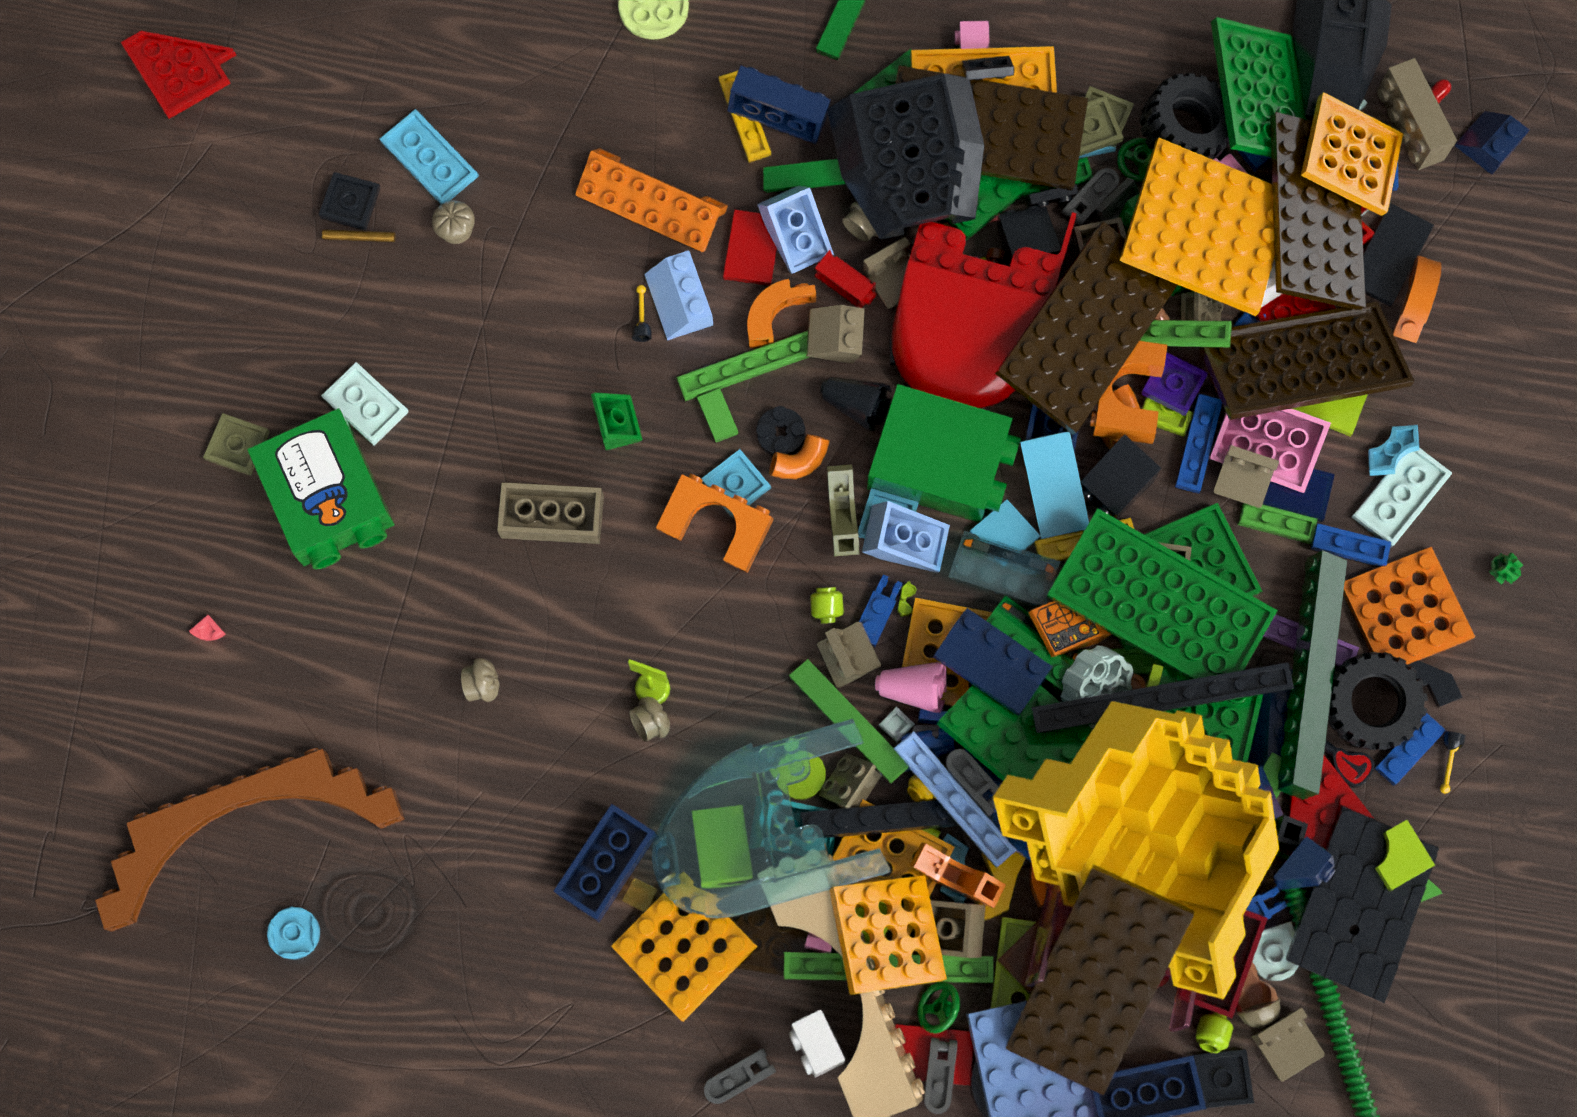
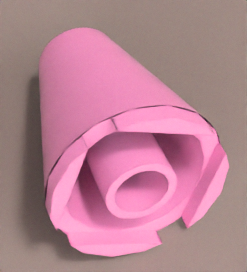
[875,662,947,713]

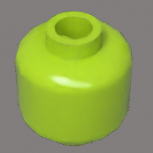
[810,587,844,623]
[1195,1011,1233,1053]

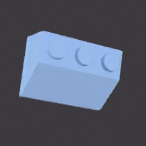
[645,250,713,340]

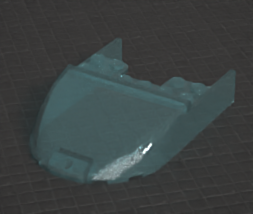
[652,719,891,918]

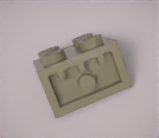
[863,237,910,309]
[1213,445,1279,508]
[1252,1008,1325,1082]

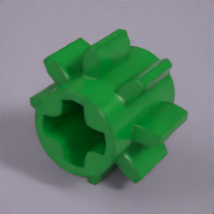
[1489,552,1523,584]

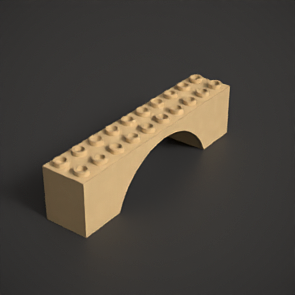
[759,851,925,1117]

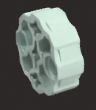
[1061,646,1134,724]

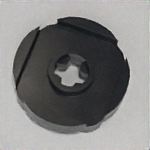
[756,406,806,456]

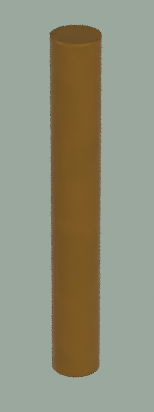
[322,230,396,242]

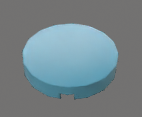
[267,907,321,960]

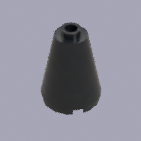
[820,377,891,431]

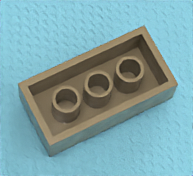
[1377,58,1457,170]
[497,483,604,544]

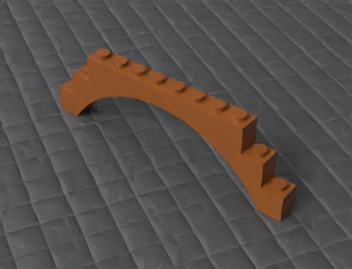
[95,748,405,932]

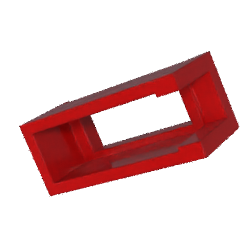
[815,250,877,308]

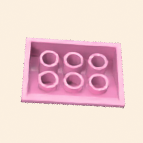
[1209,409,1331,493]

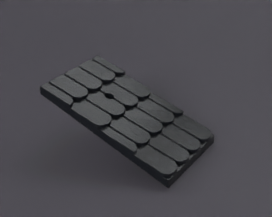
[1286,805,1439,1004]

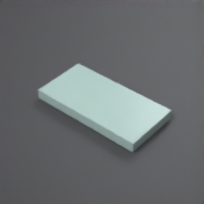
[1351,448,1452,548]

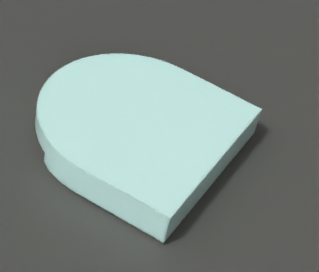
[1252,922,1298,981]

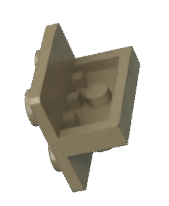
[1181,291,1223,321]
[817,622,881,688]
[819,753,882,809]

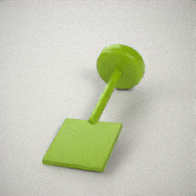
[628,659,670,704]

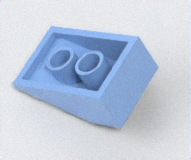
[757,185,834,274]
[862,501,950,573]

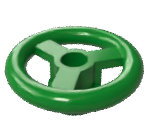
[1117,138,1153,182]
[918,982,960,1033]

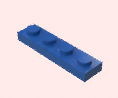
[1175,394,1222,494]

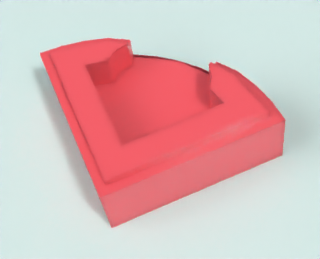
[189,615,226,641]

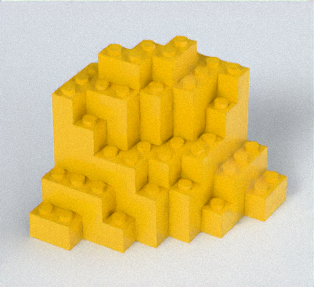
[993,701,1279,999]

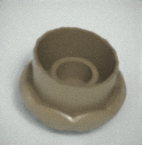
[432,200,475,244]
[842,201,878,242]
[461,658,500,702]
[629,696,670,742]

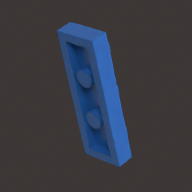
[1311,524,1391,567]
[1374,713,1446,786]

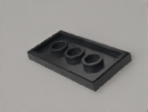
[1363,203,1434,307]

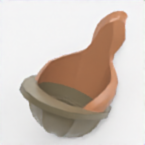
[1236,963,1280,1029]

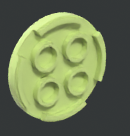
[618,0,689,39]

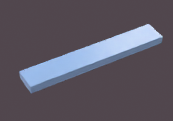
[894,732,1017,868]

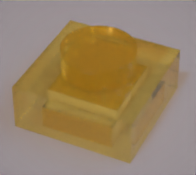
[623,878,658,912]

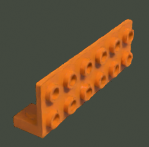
[576,148,728,252]

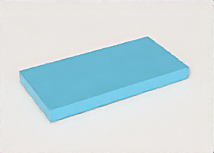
[380,109,479,204]
[1020,431,1089,539]

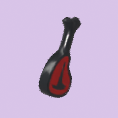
[1324,740,1375,788]

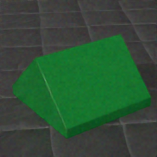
[591,393,642,450]

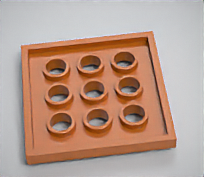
[1343,546,1475,665]

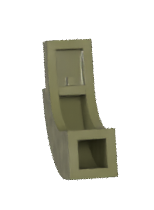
[827,464,859,557]

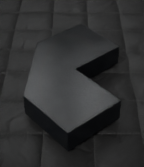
[1408,660,1463,708]

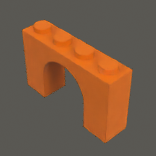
[1090,341,1167,444]
[656,473,774,573]

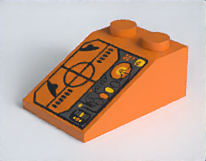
[1028,601,1112,657]

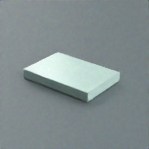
[321,362,409,446]

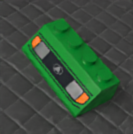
[986,595,1082,696]

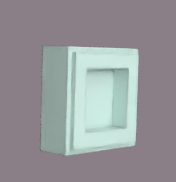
[879,707,915,743]

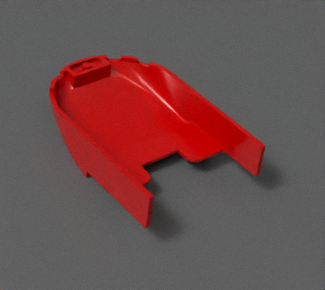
[891,196,1077,408]

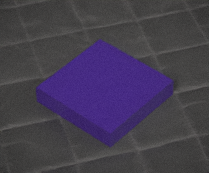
[1141,352,1208,416]

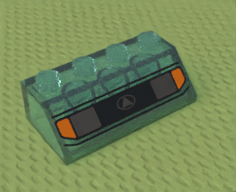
[949,531,1060,607]

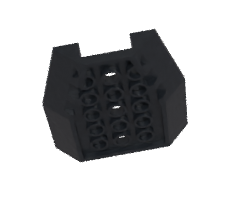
[827,74,984,240]

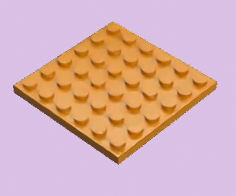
[1119,138,1275,316]

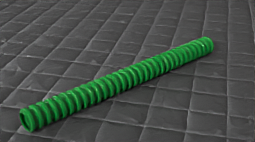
[1276,870,1380,1117]

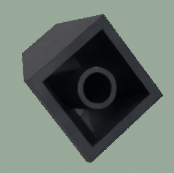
[997,206,1061,267]
[1081,434,1161,519]

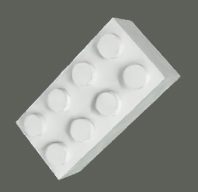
[789,1010,845,1078]

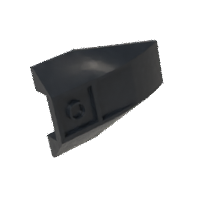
[1292,0,1392,122]

